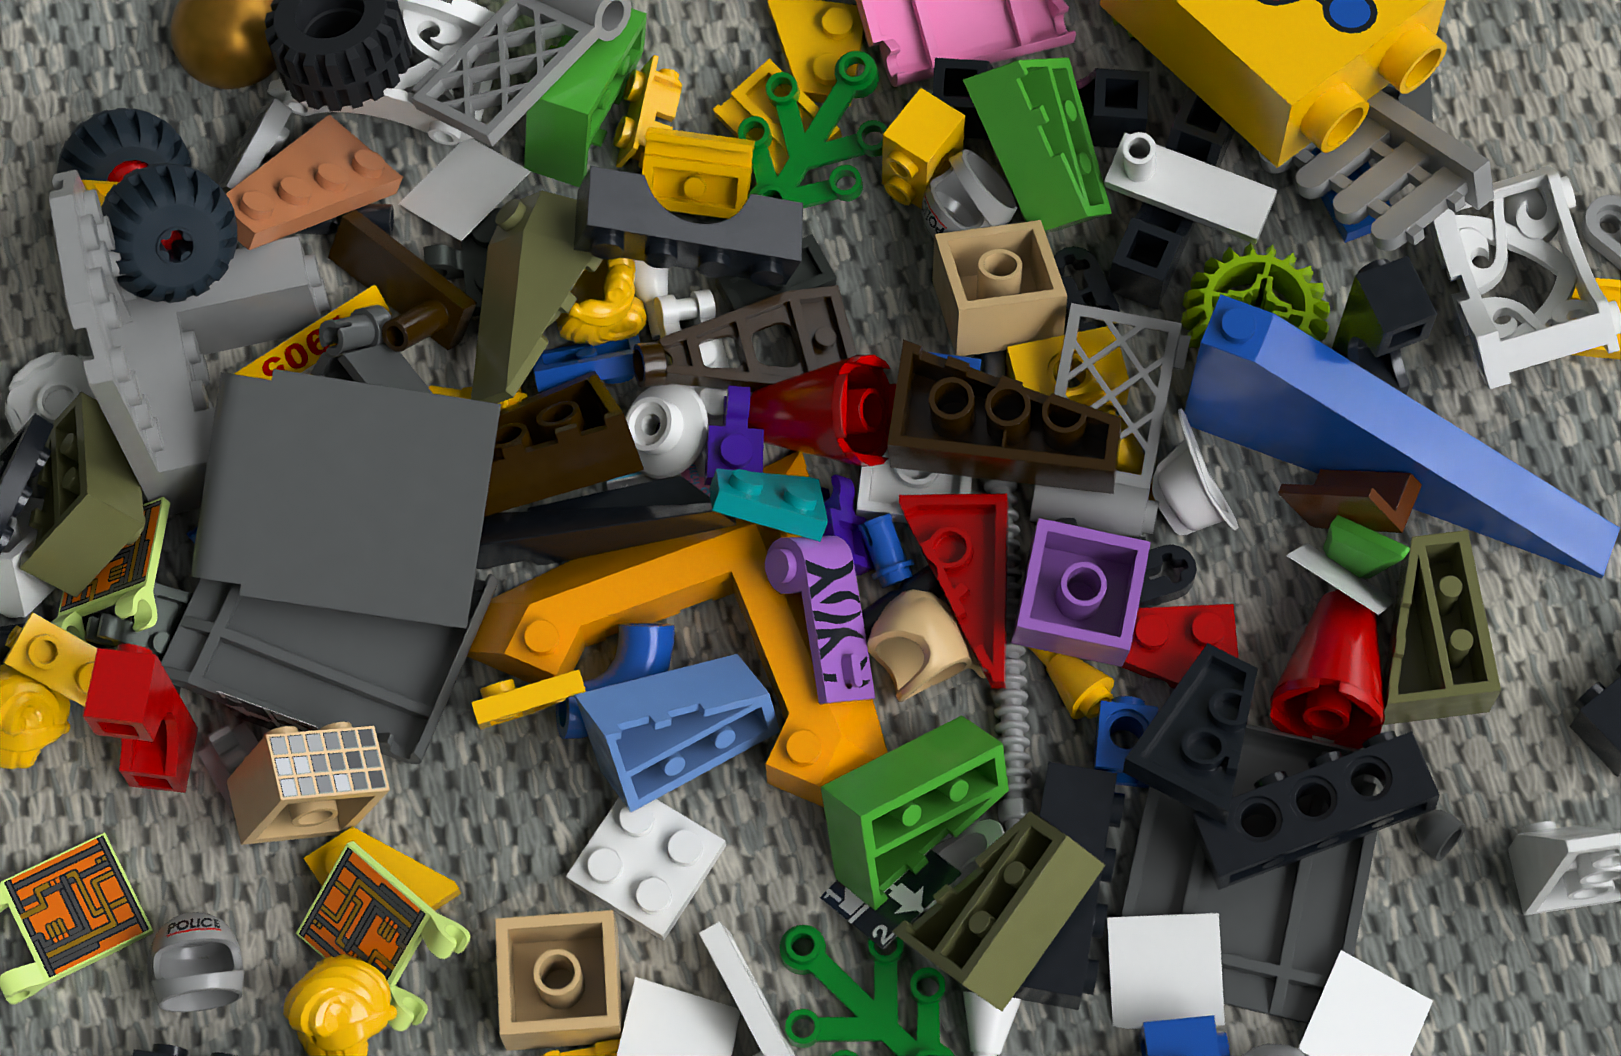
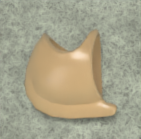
[867,589,986,702]

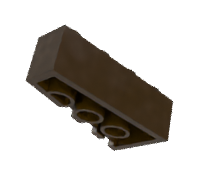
[887,339,1121,494]
[484,370,644,517]

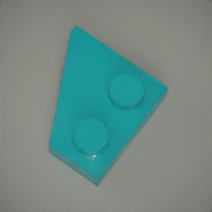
[709,469,828,542]

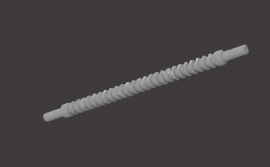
[983,350,1034,832]

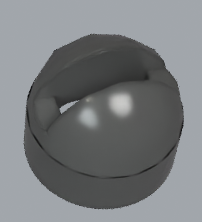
[1415,810,1466,861]

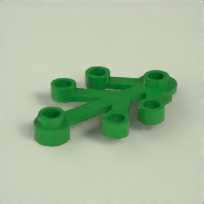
[738,51,887,209]
[779,925,955,1056]

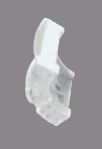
[267,0,515,145]
[1429,165,1621,389]

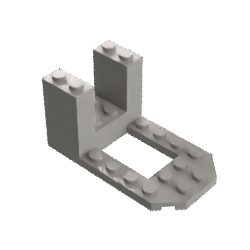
[49,170,330,515]

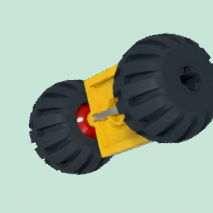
[57,108,237,303]

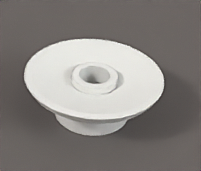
[625,384,708,479]

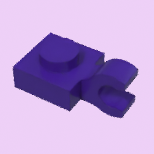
[704,385,764,485]
[821,474,874,576]

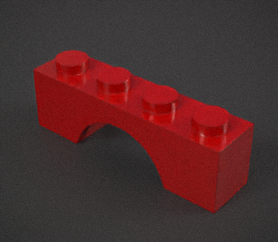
[83,644,198,793]

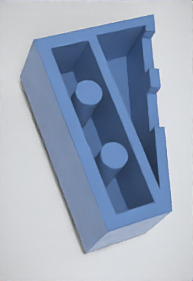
[575,654,780,812]

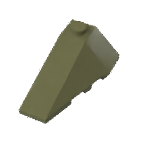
[471,190,603,403]

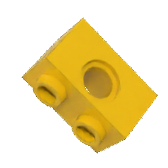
[882,88,965,209]
[1005,326,1130,413]

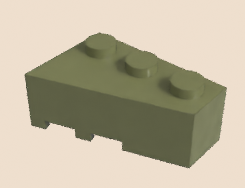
[19,391,146,598]
[1383,530,1501,725]
[892,811,1105,1012]

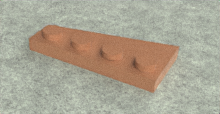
[226,115,403,250]

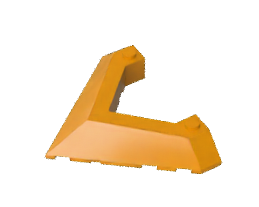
[467,451,888,807]

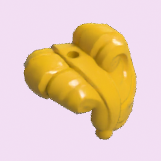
[556,257,647,346]
[0,664,71,769]
[283,954,397,1056]

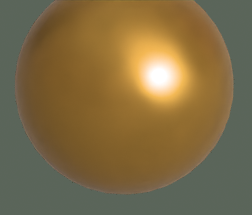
[170,0,277,89]

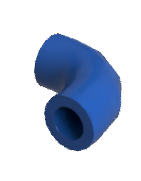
[556,623,675,739]

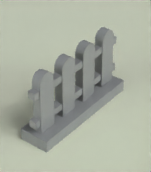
[1259,90,1494,251]

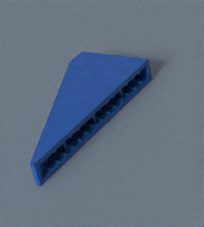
[1184,294,1620,579]

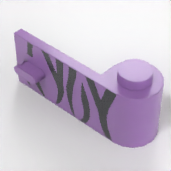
[765,536,876,704]

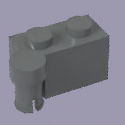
[310,304,432,393]

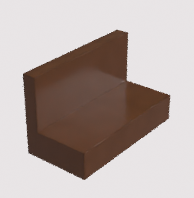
[1278,469,1422,533]

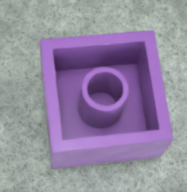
[1011,518,1151,667]

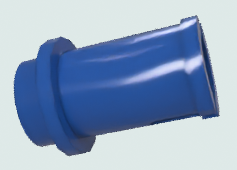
[857,513,915,589]

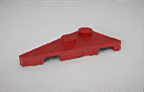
[899,493,1009,689]
[1122,604,1239,689]

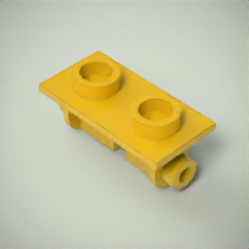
[613,55,683,169]
[3,612,97,707]

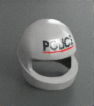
[921,149,1018,238]
[147,912,244,1012]

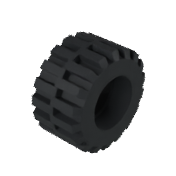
[265,0,412,111]

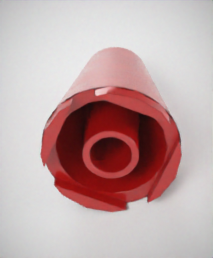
[748,354,897,467]
[1270,589,1385,749]

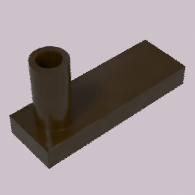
[328,210,477,352]

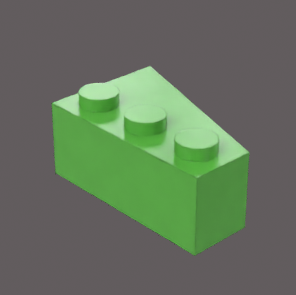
[524,8,647,187]
[963,57,1112,233]
[821,715,1009,911]

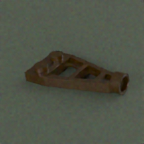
[633,285,857,392]

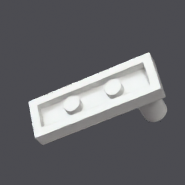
[1104,132,1277,244]
[699,921,796,1056]

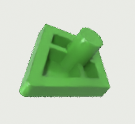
[1323,515,1410,579]

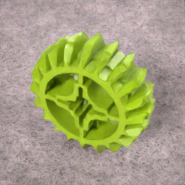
[1181,242,1330,348]

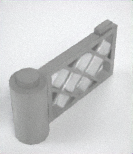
[412,0,632,147]
[1030,303,1191,537]

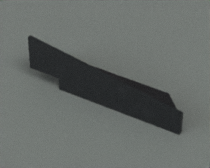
[476,475,736,569]

